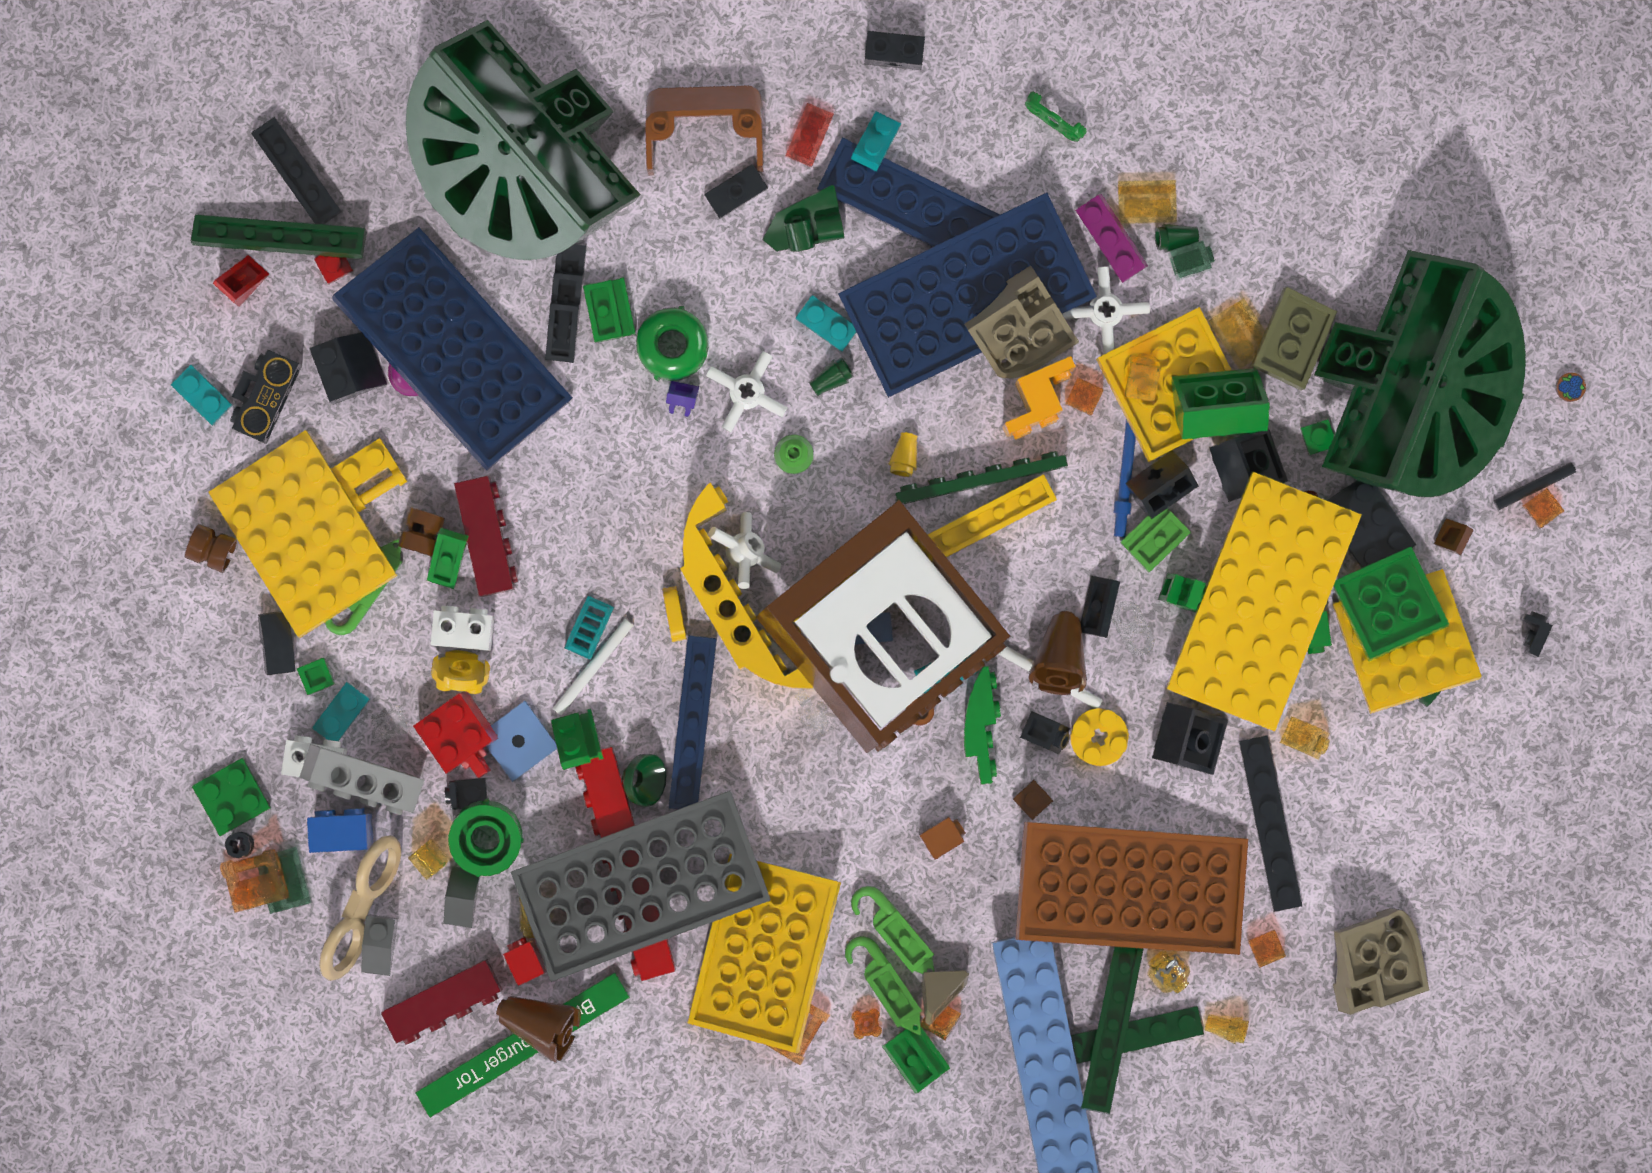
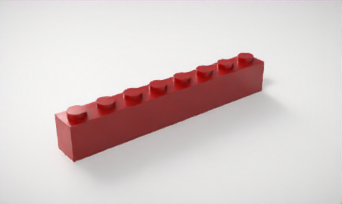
[575,747,676,981]

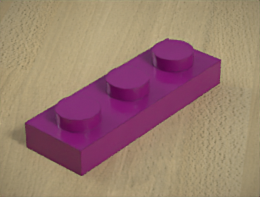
[1075,194,1148,283]

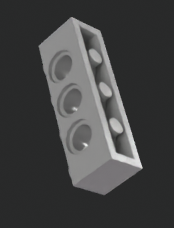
[299,744,424,815]

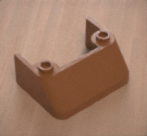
[645,85,764,176]

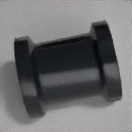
[225,832,254,858]

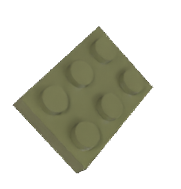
[1250,287,1338,391]

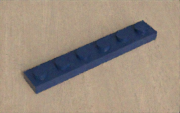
[668,635,717,809]

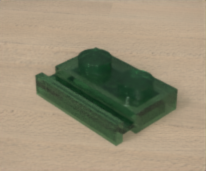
[255,847,312,914]

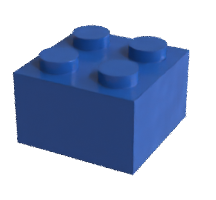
[307,808,373,853]

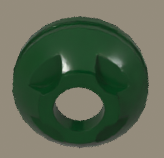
[622,754,667,807]

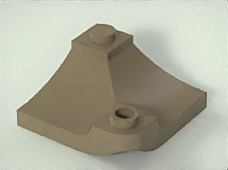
[964,265,1079,378]
[1333,908,1429,1015]

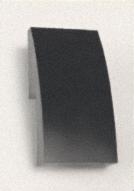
[258,611,296,676]

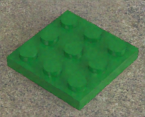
[1333,547,1449,662]

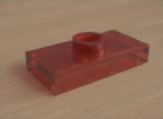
[785,103,834,168]

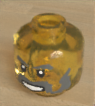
[1147,950,1190,994]

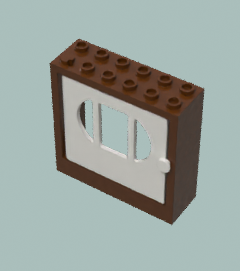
[756,500,1011,753]

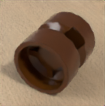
[397,507,445,557]
[185,524,237,573]

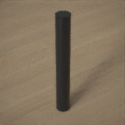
[1493,462,1576,511]

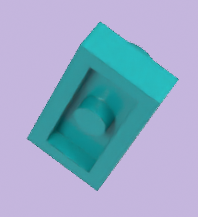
[851,111,901,171]
[795,295,857,352]
[171,365,233,426]
[312,682,370,742]

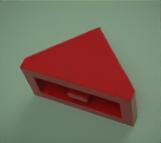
[213,255,269,307]

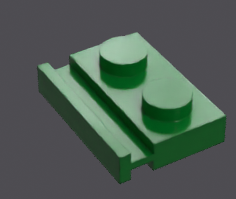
[583,277,636,343]
[551,708,604,770]
[882,1025,951,1094]

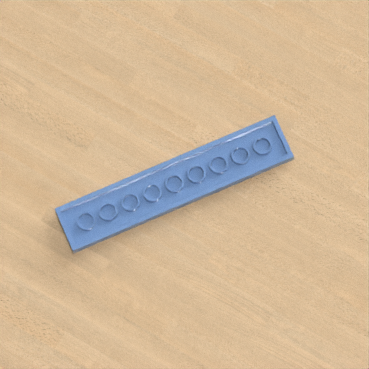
[991,937,1098,1173]

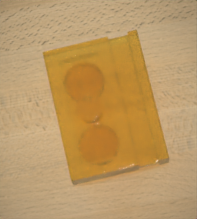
[1118,180,1177,224]
[1208,298,1265,370]

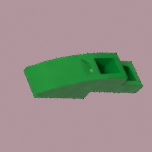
[964,666,1001,785]

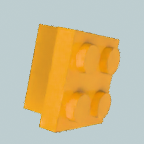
[1002,356,1076,440]

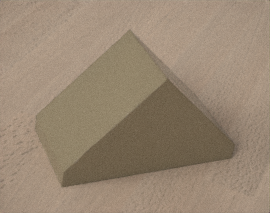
[921,970,969,1026]

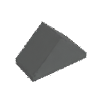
[443,866,480,928]

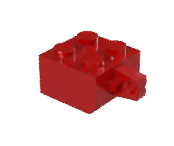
[413,691,498,778]

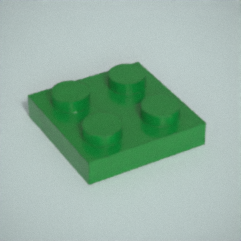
[192,758,271,837]

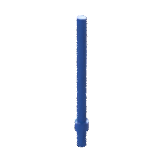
[1113,419,1136,537]

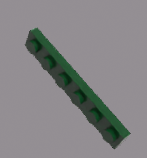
[190,214,367,259]
[895,451,1068,504]
[1081,946,1144,1115]
[1071,1006,1204,1064]

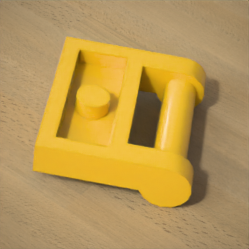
[331,438,408,512]

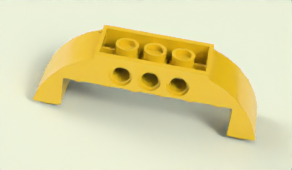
[680,482,813,689]

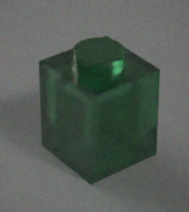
[1168,241,1215,281]

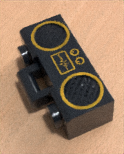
[230,349,302,444]

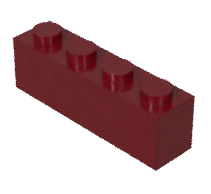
[454,476,519,597]
[381,959,503,1045]

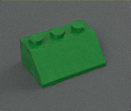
[1171,368,1270,440]

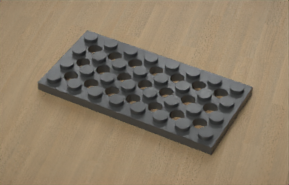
[511,790,771,982]

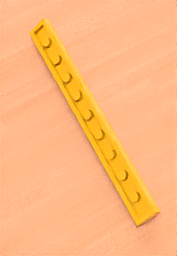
[794,474,1057,633]

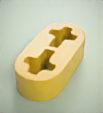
[662,586,687,642]

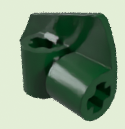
[762,185,845,252]

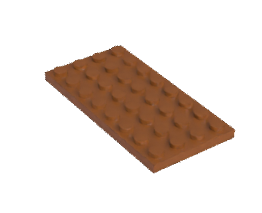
[1015,822,1249,955]

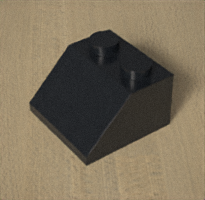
[309,332,387,405]
[1209,427,1288,502]
[1152,702,1229,775]

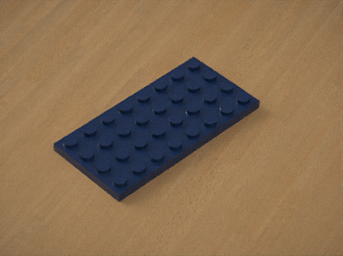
[838,192,1097,398]
[331,227,573,471]

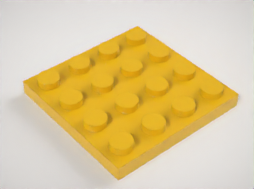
[1096,307,1232,462]
[1332,569,1482,714]

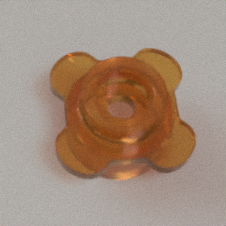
[851,1008,882,1039]

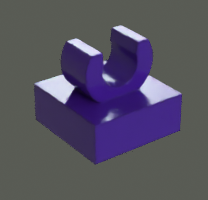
[666,381,700,417]

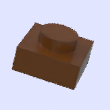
[1434,518,1474,556]
[1013,779,1053,820]

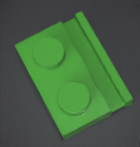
[1120,508,1191,573]

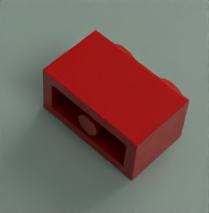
[503,937,547,986]

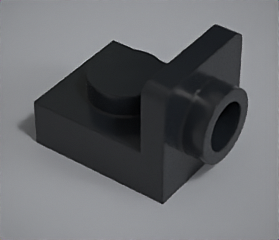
[1520,611,1553,658]
[1020,711,1071,755]
[445,778,488,810]

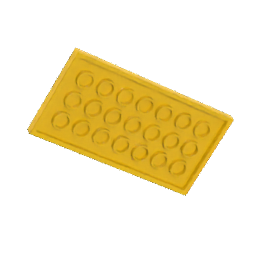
[1166,472,1362,731]

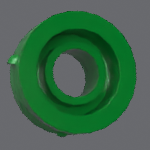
[636,306,709,382]
[448,798,524,877]

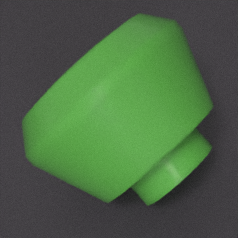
[774,435,814,474]

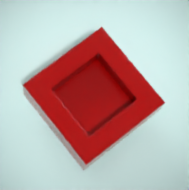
[314,256,353,285]

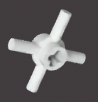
[1063,267,1150,354]
[706,351,788,432]
[708,512,781,589]

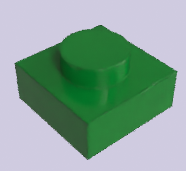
[1300,419,1334,456]
[297,657,336,695]

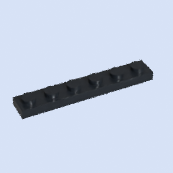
[1238,735,1302,912]

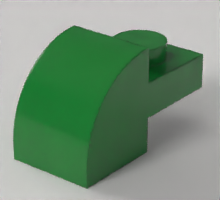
[1158,573,1206,613]

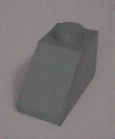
[361,914,399,976]

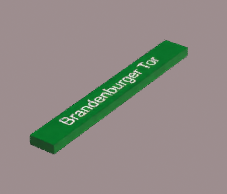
[415,973,630,1118]

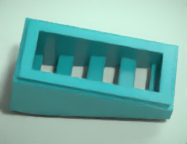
[564,596,614,660]

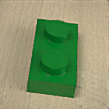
[426,528,469,589]

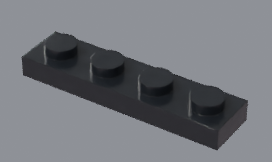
[251,117,342,225]

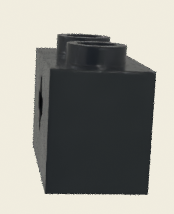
[864,31,925,70]
[1125,450,1199,519]

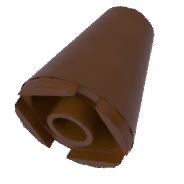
[1029,611,1087,695]
[496,996,581,1063]

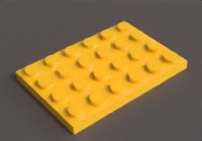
[208,430,398,638]
[688,854,841,1053]

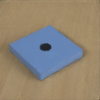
[487,701,557,782]

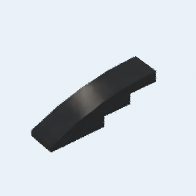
[545,242,587,363]

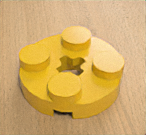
[431,650,490,694]
[1070,708,1129,766]

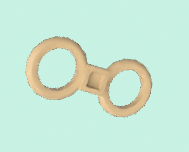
[319,835,401,981]

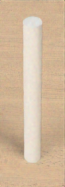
[552,619,634,715]
[998,646,1103,709]

